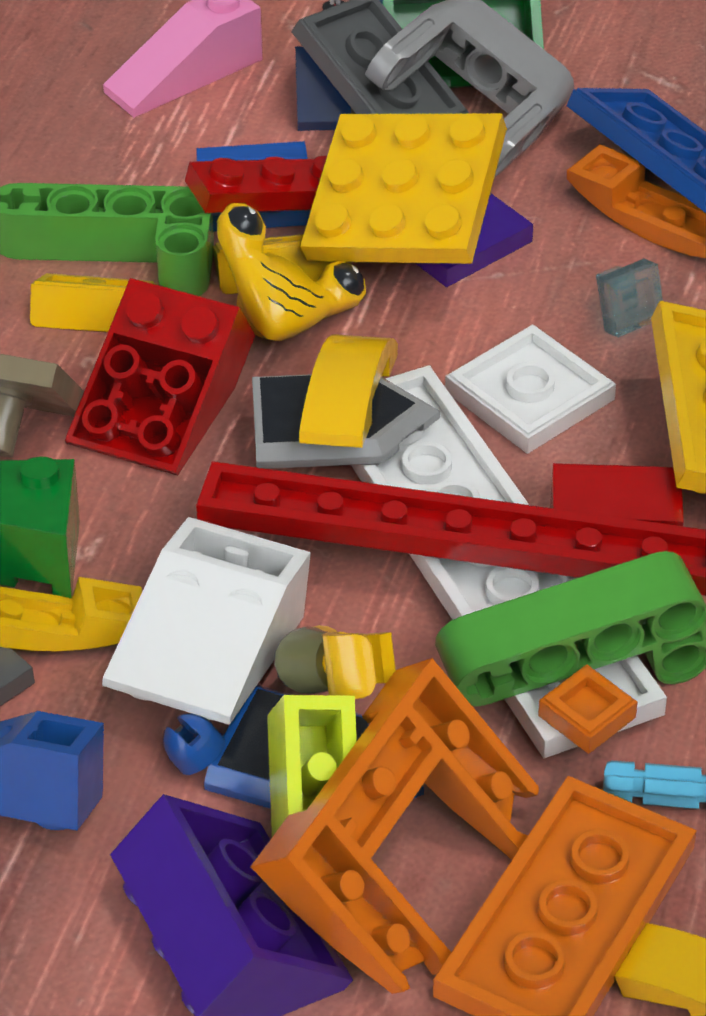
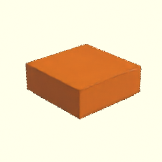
[538,664,638,754]

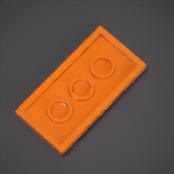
[433,776,697,1016]

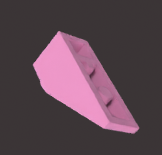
[103,0,262,117]

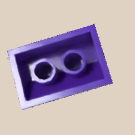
[110,794,353,1016]

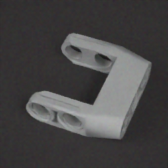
[365,0,575,178]

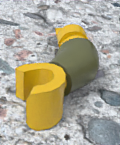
[274,625,396,699]

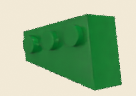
[0,456,80,598]

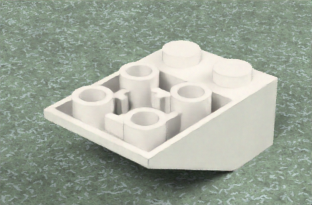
[102,517,311,725]

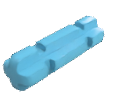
[603,760,706,809]

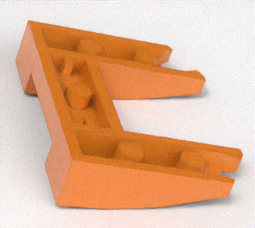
[250,658,539,994]

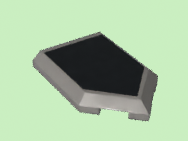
[252,374,440,469]

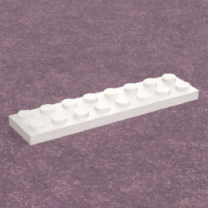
[351,365,667,759]

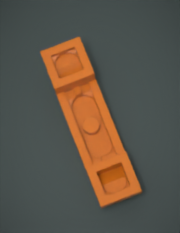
[567,144,706,258]

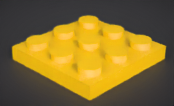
[300,113,507,264]

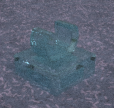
[596,258,663,337]

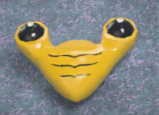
[217,203,366,341]

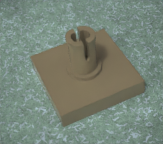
[0,354,84,458]

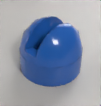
[163,714,225,775]

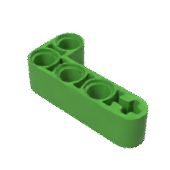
[0,183,214,296]
[435,551,706,706]

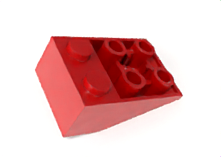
[64,278,255,476]

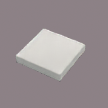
[445,324,616,454]

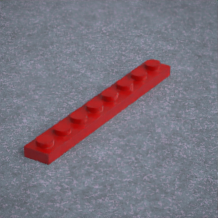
[196,461,706,596]

